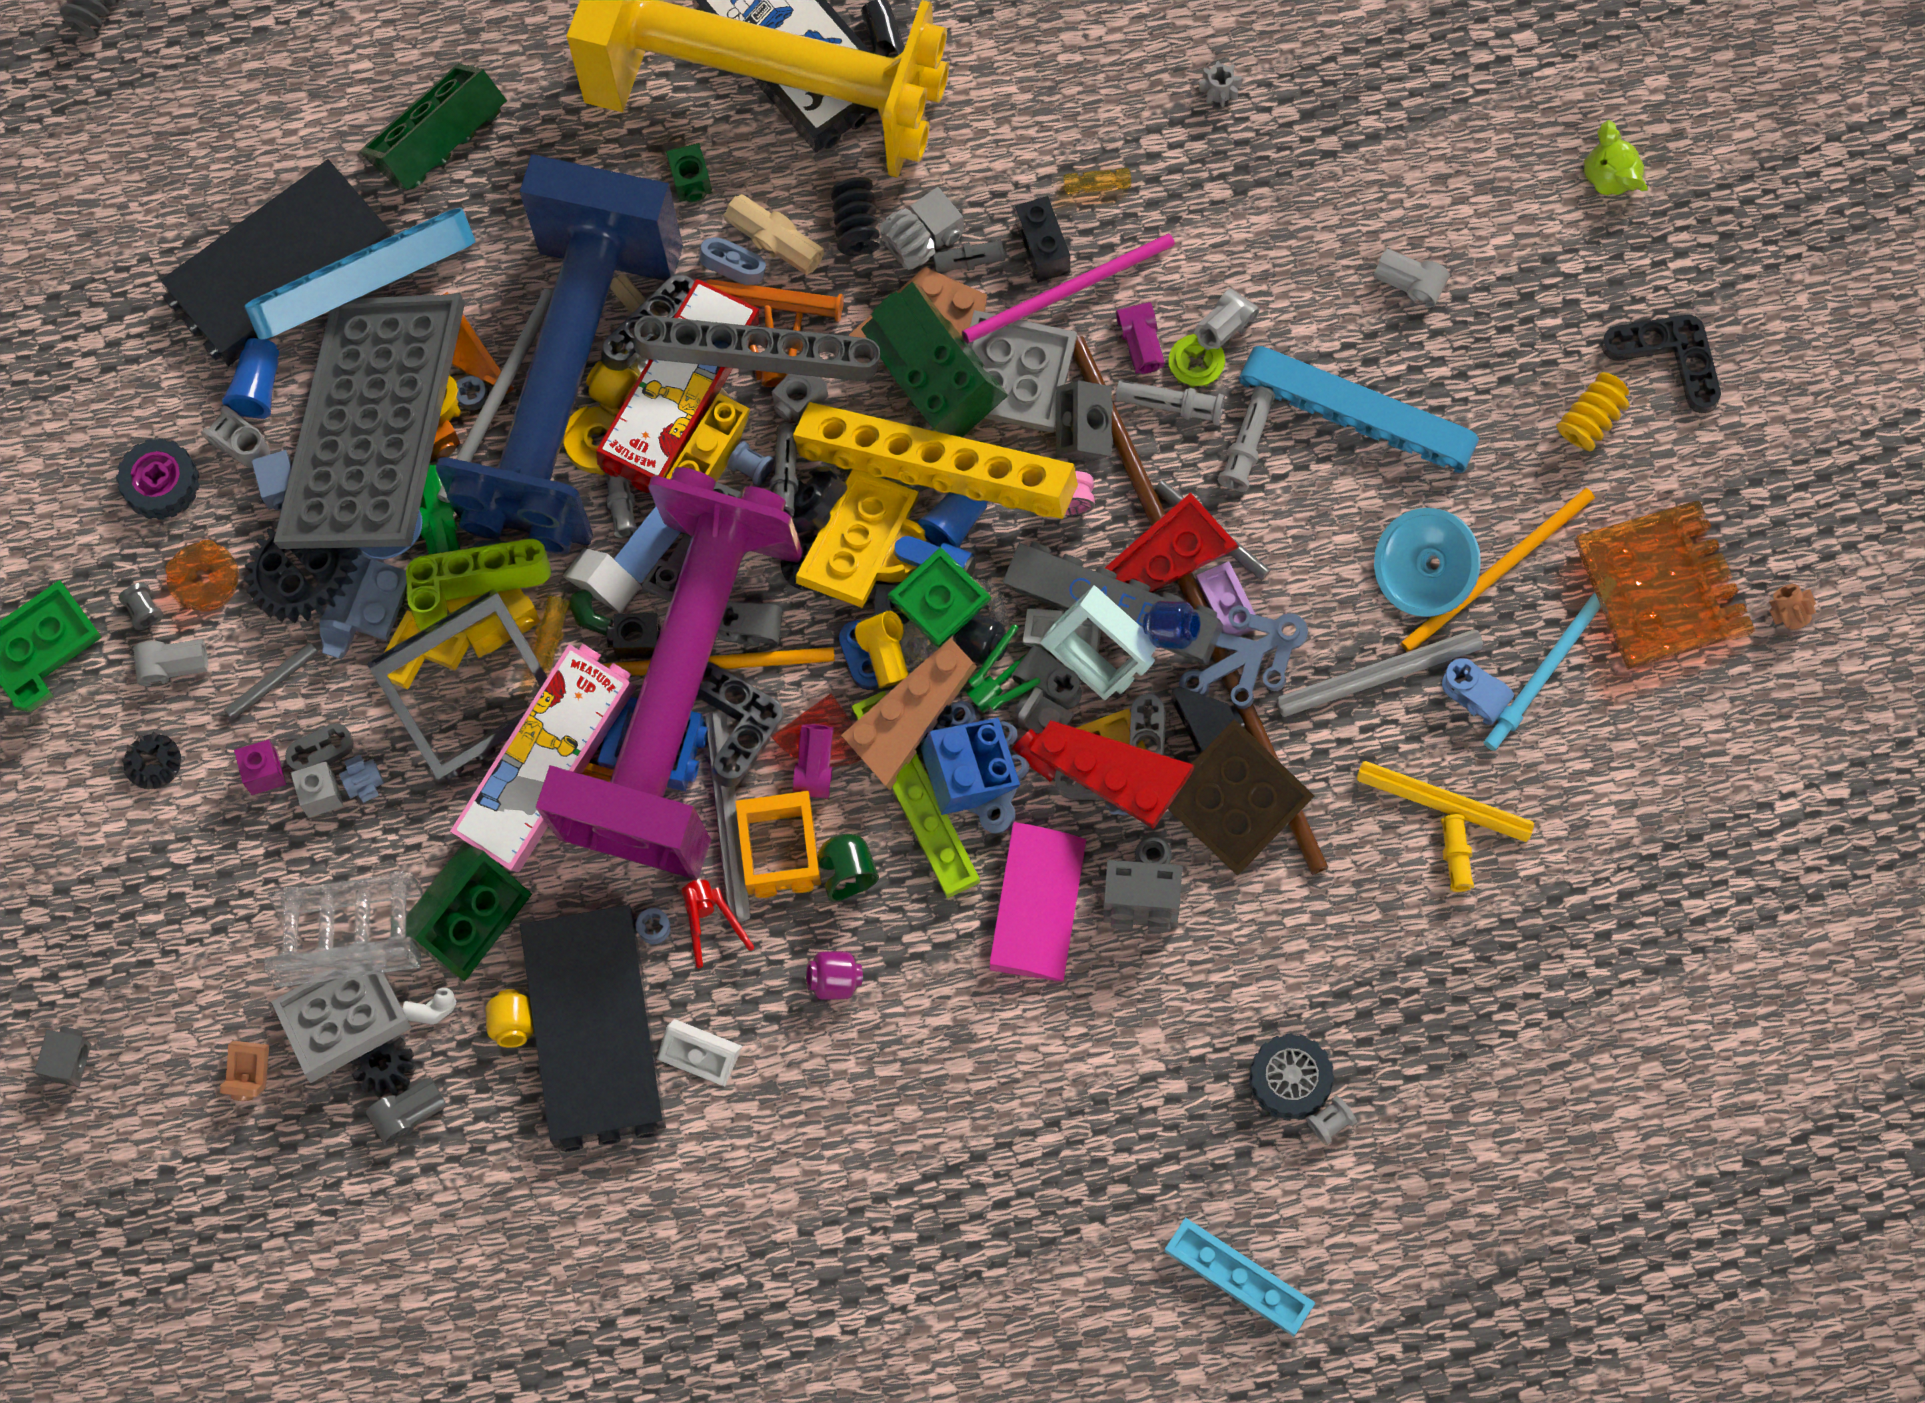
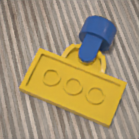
[796,469,976,608]

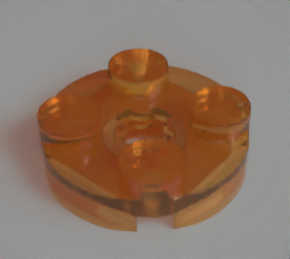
[165,540,240,612]

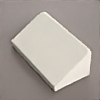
[656,1019,742,1087]

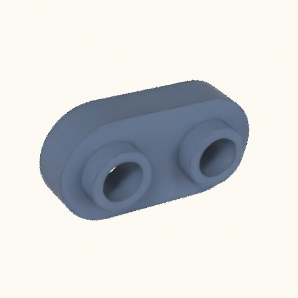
[699,237,766,285]

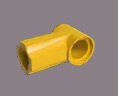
[855,610,909,689]

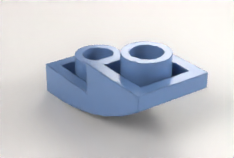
[614,507,681,583]

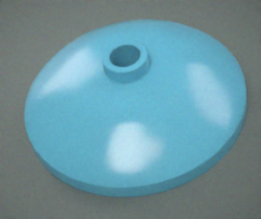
[1374,508,1481,617]

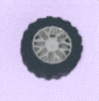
[1249,1033,1334,1121]

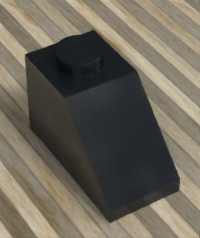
[1171,687,1246,755]

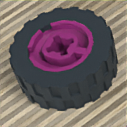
[116,438,200,520]

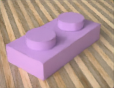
[1196,561,1256,636]

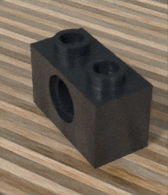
[1015,196,1070,283]

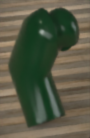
[569,589,613,636]

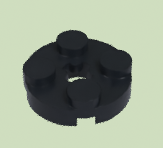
[792,466,847,533]

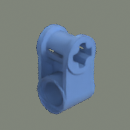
[1442,658,1514,725]

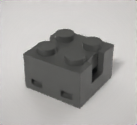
[1103,860,1183,933]

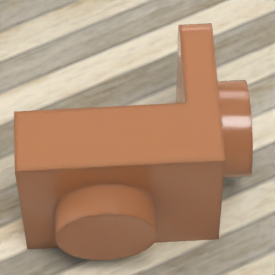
[220,1041,269,1101]

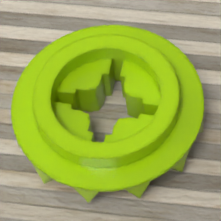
[1169,334,1225,388]

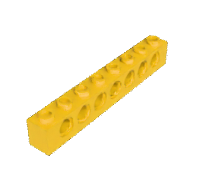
[793,402,1078,519]

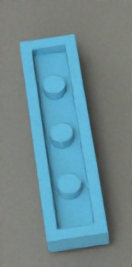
[1164,1217,1316,1337]

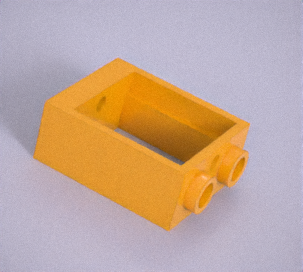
[735,791,821,898]

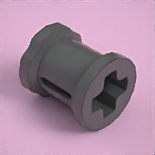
[118,583,164,630]

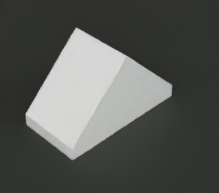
[563,548,642,614]

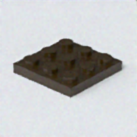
[1168,719,1315,876]

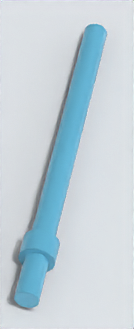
[1483,577,1617,751]

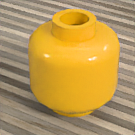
[586,361,638,409]
[485,989,535,1048]

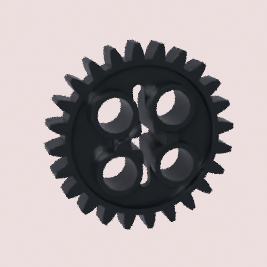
[244,528,358,623]

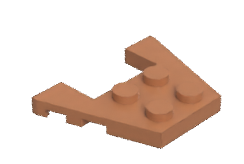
[849,267,987,338]

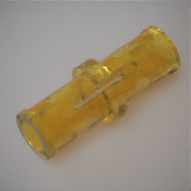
[533,596,570,671]

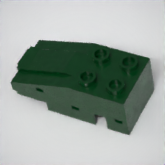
[861,281,1009,437]

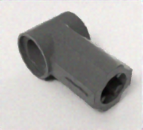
[366,1077,448,1146]

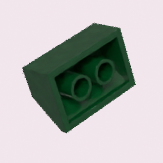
[396,843,532,982]

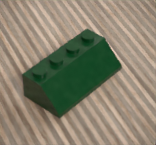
[359,63,507,190]

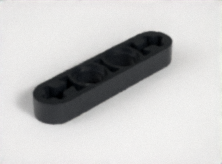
[601,275,694,371]

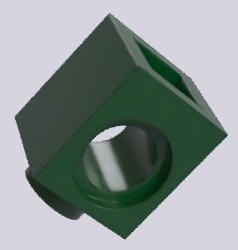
[666,143,713,202]

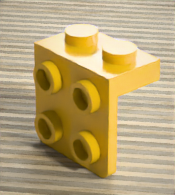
[446,567,541,658]

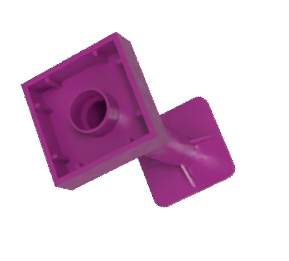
[535,467,802,880]

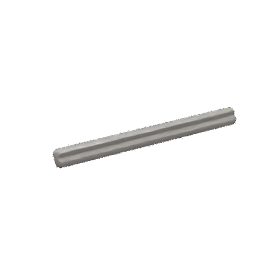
[1276,629,1483,717]
[705,711,751,922]

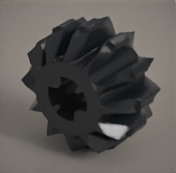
[351,1037,416,1097]

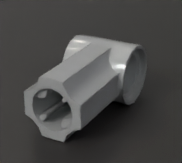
[1374,248,1450,308]
[1194,288,1260,350]
[133,639,209,686]

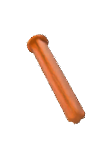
[706,279,844,322]

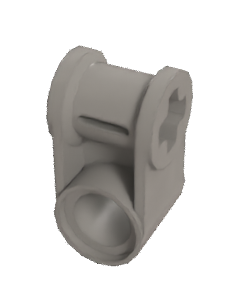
[201,405,270,468]

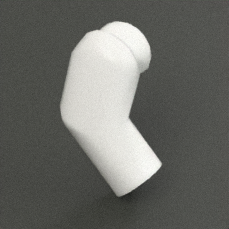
[402,988,456,1025]

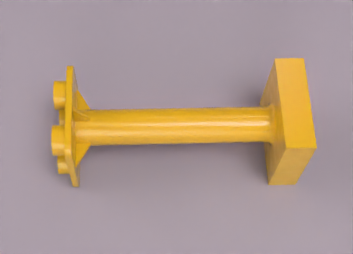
[566,0,949,178]

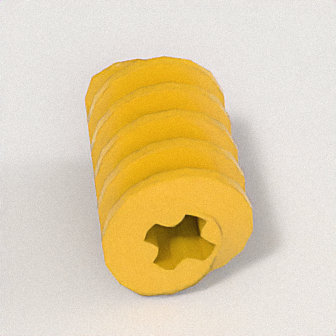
[1556,372,1630,452]

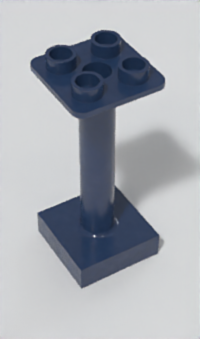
[436,154,683,554]

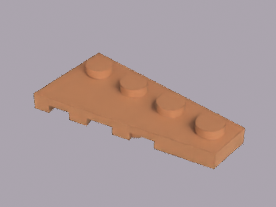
[841,638,977,790]

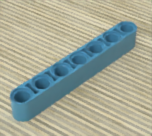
[244,208,476,340]
[1239,346,1479,473]

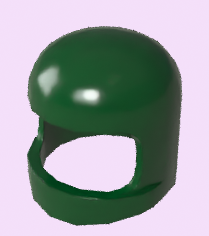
[817,833,879,902]

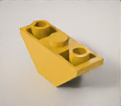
[666,393,750,482]

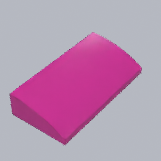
[989,822,1086,982]

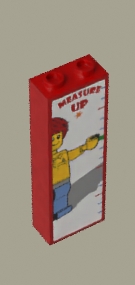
[596,279,759,493]

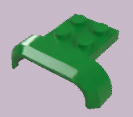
[0,580,102,712]

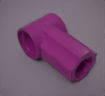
[1116,302,1165,374]
[792,724,833,799]

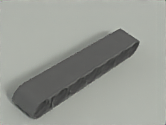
[634,315,880,381]

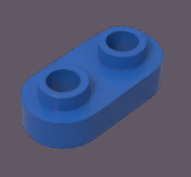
[839,620,879,690]

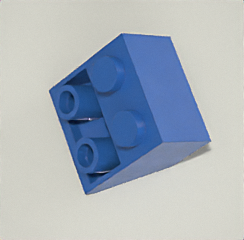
[920,718,1020,815]

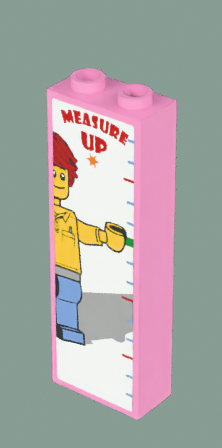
[450,643,637,872]

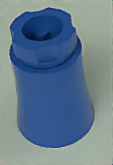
[222,338,279,419]
[917,492,989,548]

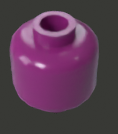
[806,951,863,1000]

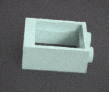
[1040,585,1159,700]

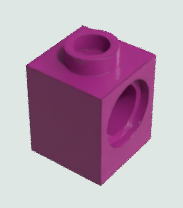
[234,739,287,795]

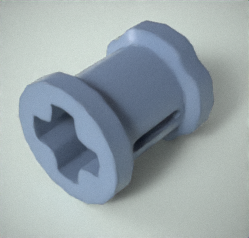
[727,441,775,486]

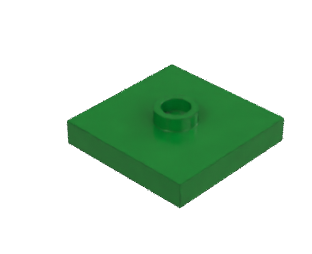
[888,547,991,648]

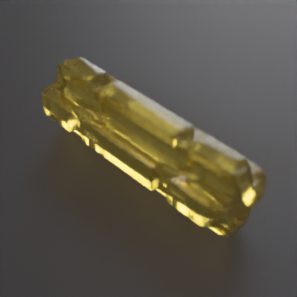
[1063,168,1132,195]

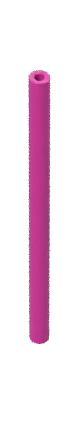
[962,233,1175,344]

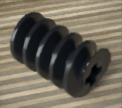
[830,177,880,256]

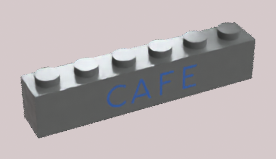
[1003,541,1224,665]

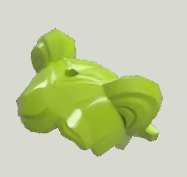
[1584,120,1648,195]

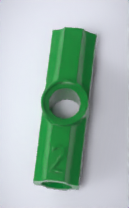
[419,464,461,555]

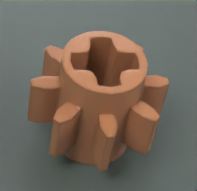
[1769,584,1816,630]

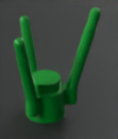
[965,624,1041,713]

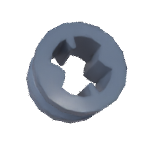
[457,376,488,411]
[636,908,671,944]

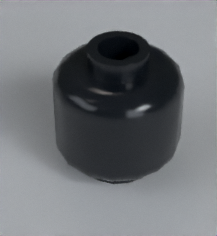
[953,613,1009,665]

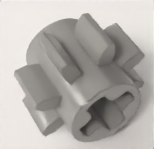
[1199,61,1242,107]

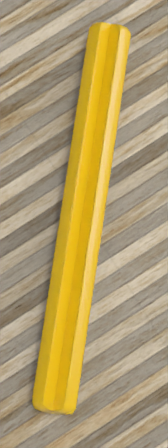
[1357,761,1534,842]

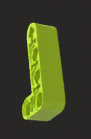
[406,539,552,630]

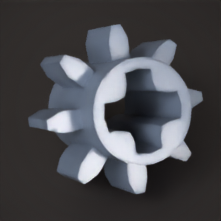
[339,755,384,803]

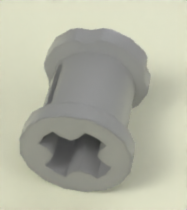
[1306,1095,1357,1145]

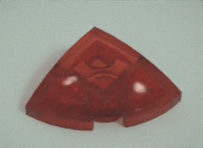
[771,692,862,767]

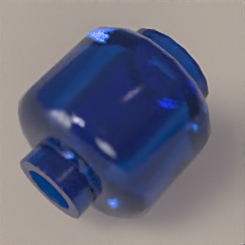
[1143,601,1201,649]

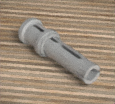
[1115,379,1225,426]
[1217,386,1276,492]

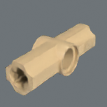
[724,194,825,275]

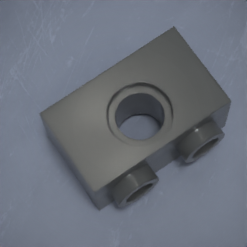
[1056,380,1113,461]

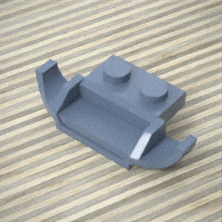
[320,547,407,659]

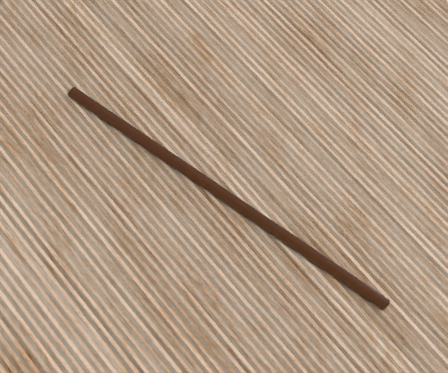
[1073,336,1328,875]

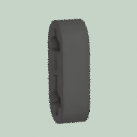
[285,723,354,772]

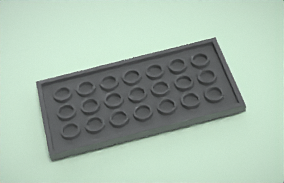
[274,294,465,549]

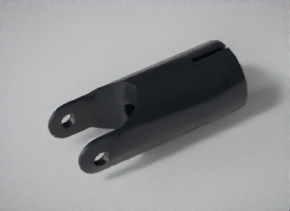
[861,0,905,57]

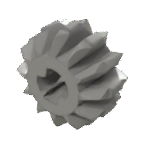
[880,208,935,270]

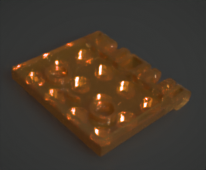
[1574,501,1756,670]

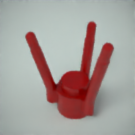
[681,880,754,968]

